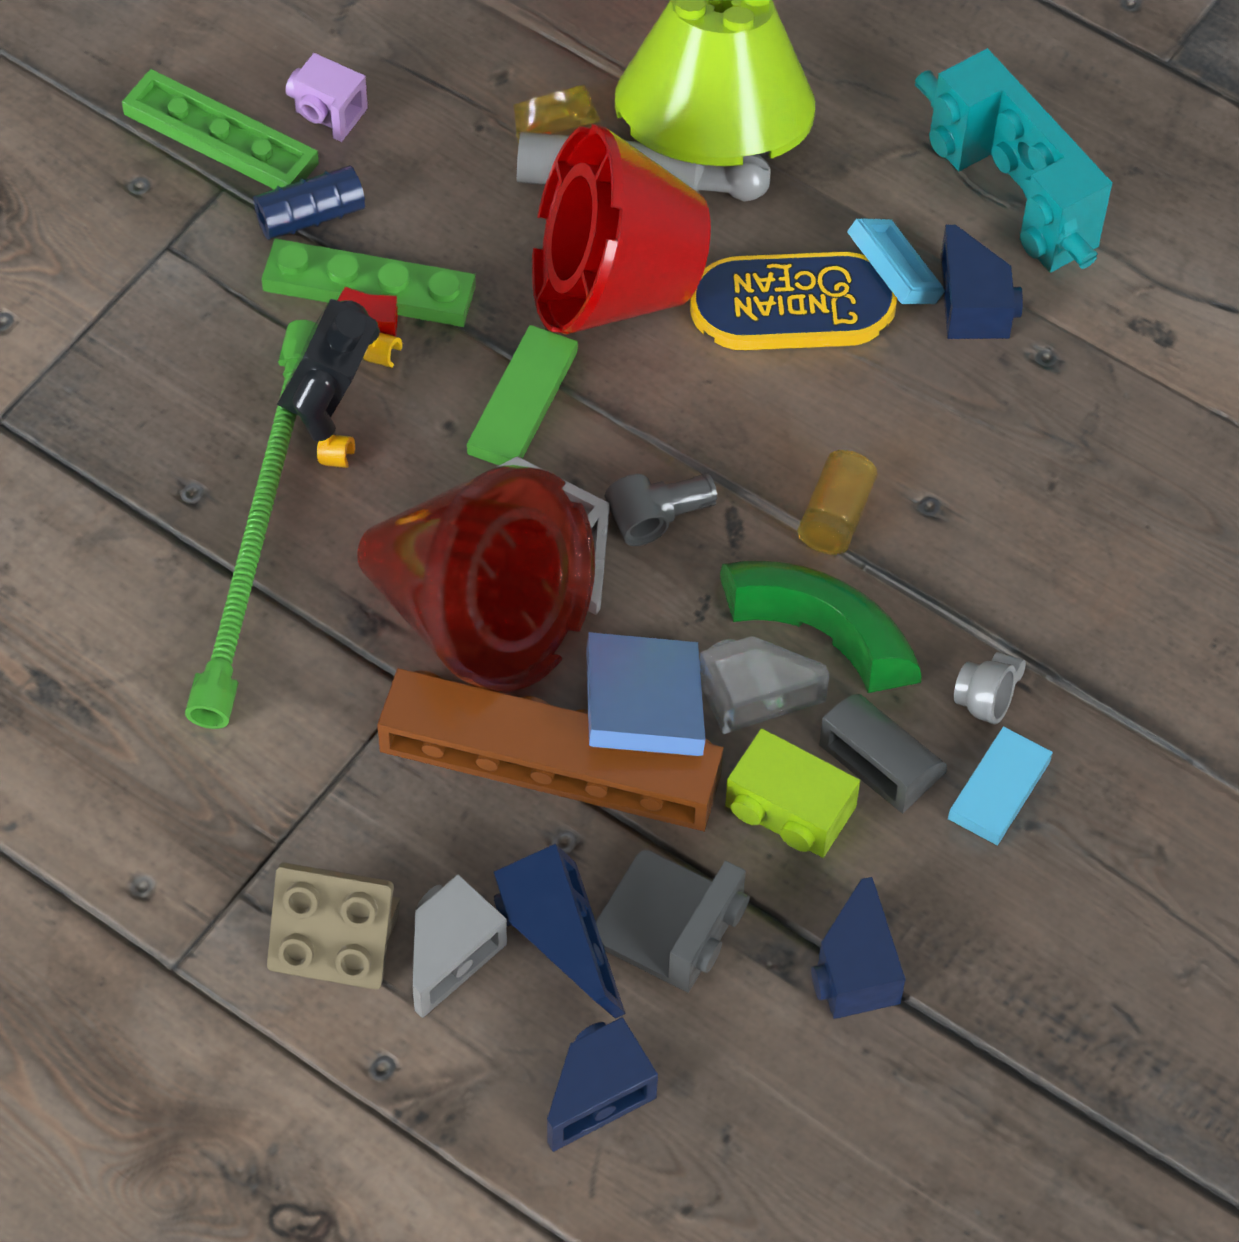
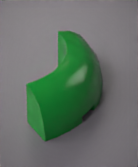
[720,561,922,693]

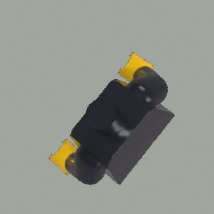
[277,299,403,468]

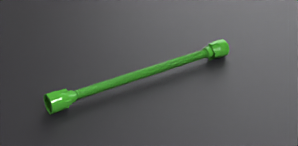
[185,320,315,729]

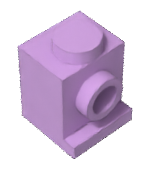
[286,53,368,142]

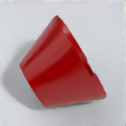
[532,124,711,334]

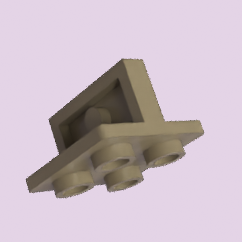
[267,862,401,989]

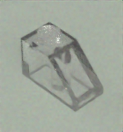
[700,636,830,734]

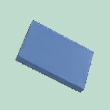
[586,632,705,756]

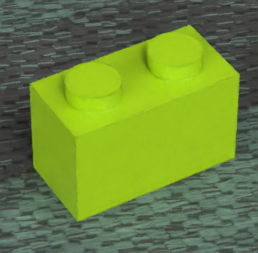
[725,728,861,858]

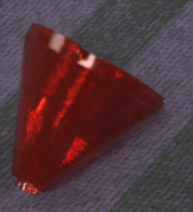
[357,465,595,691]

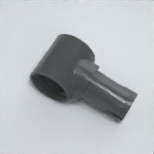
[604,473,717,546]

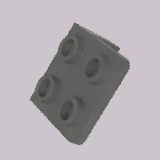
[596,850,750,993]

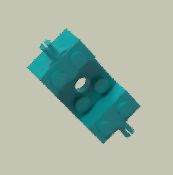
[914,48,1113,273]

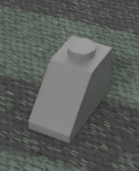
[413,874,507,1018]

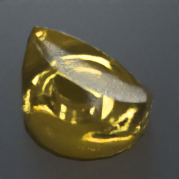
[513,84,601,146]

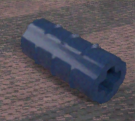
[253,165,365,240]

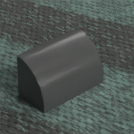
[819,694,947,814]

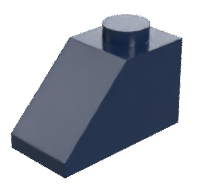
[940,225,1023,339]
[811,877,905,1019]
[547,1017,658,1152]

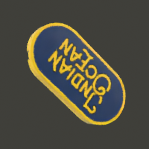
[690,252,897,350]

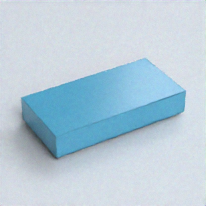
[847,219,945,304]
[948,726,1053,846]

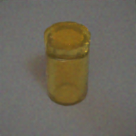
[797,450,878,555]

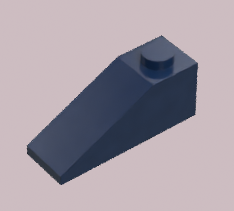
[494,844,626,1019]

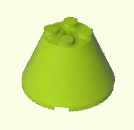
[615,0,815,166]

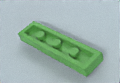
[122,69,319,189]
[262,238,476,327]

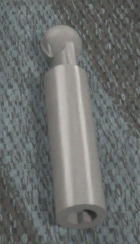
[517,132,771,202]

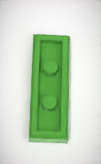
[467,325,578,465]

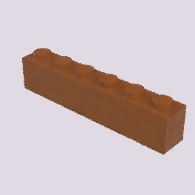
[377,668,724,832]

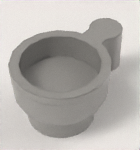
[954,652,1026,725]

